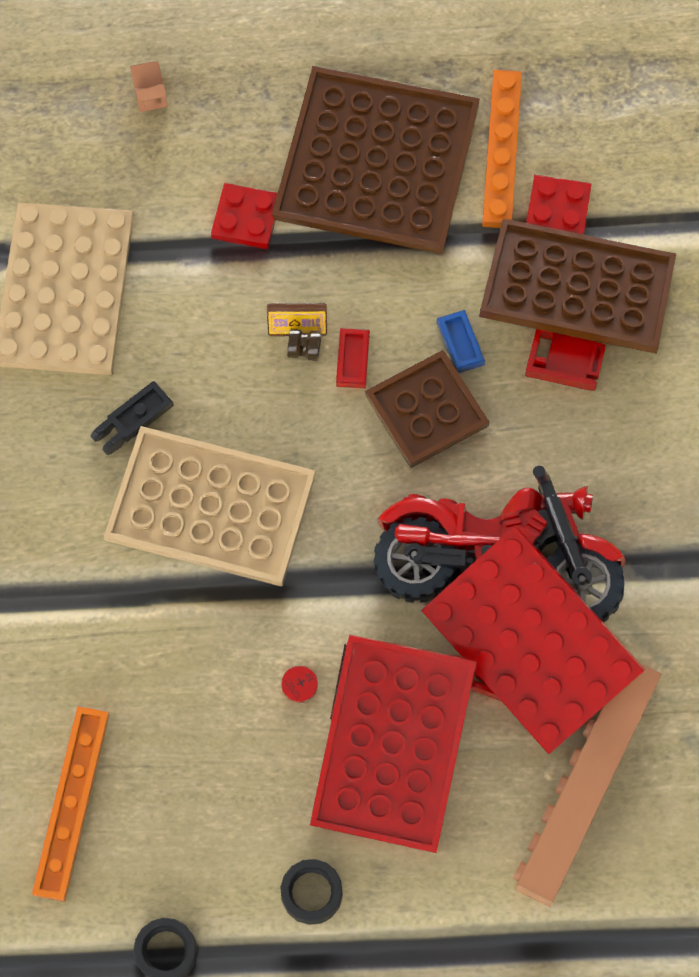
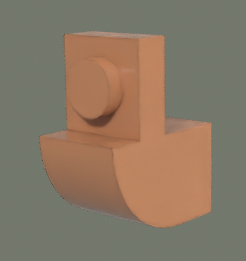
[130,60,168,112]

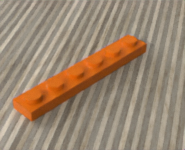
[482,70,522,228]
[32,706,110,902]

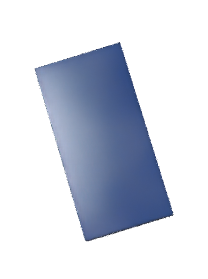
[437,310,485,373]

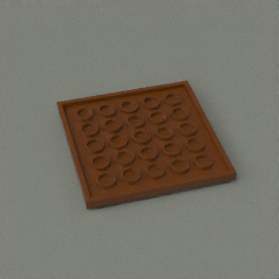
[272,66,480,254]

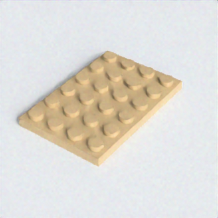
[0,202,134,375]
[104,426,316,587]

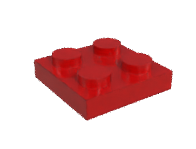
[526,174,592,235]
[211,183,278,249]

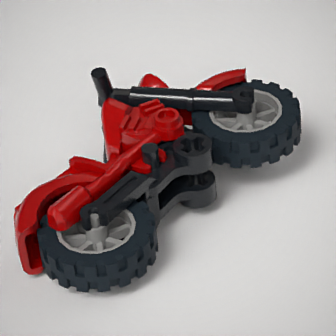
[374,466,625,623]

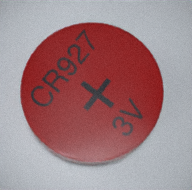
[281,666,318,703]

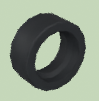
[280,859,343,925]
[133,918,198,977]

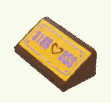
[267,303,327,336]

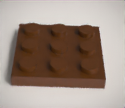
[365,350,489,468]

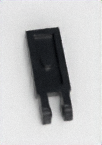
[90,381,174,455]

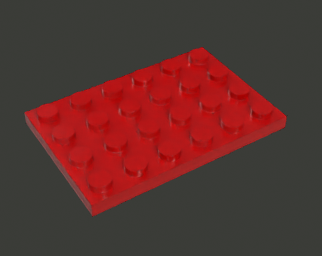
[421,525,645,755]
[310,634,477,853]

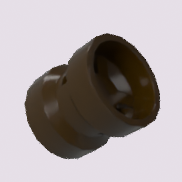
[287,328,321,361]

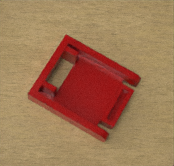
[525,329,606,391]

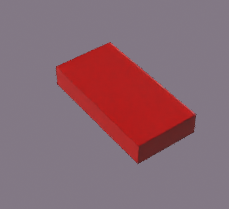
[336,328,370,389]

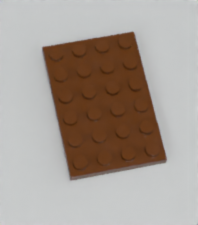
[479,218,676,354]

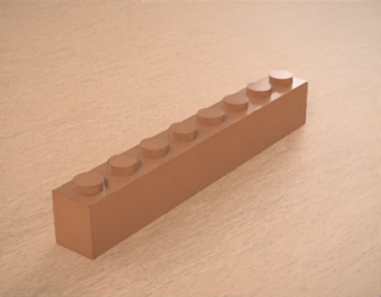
[513,663,662,908]

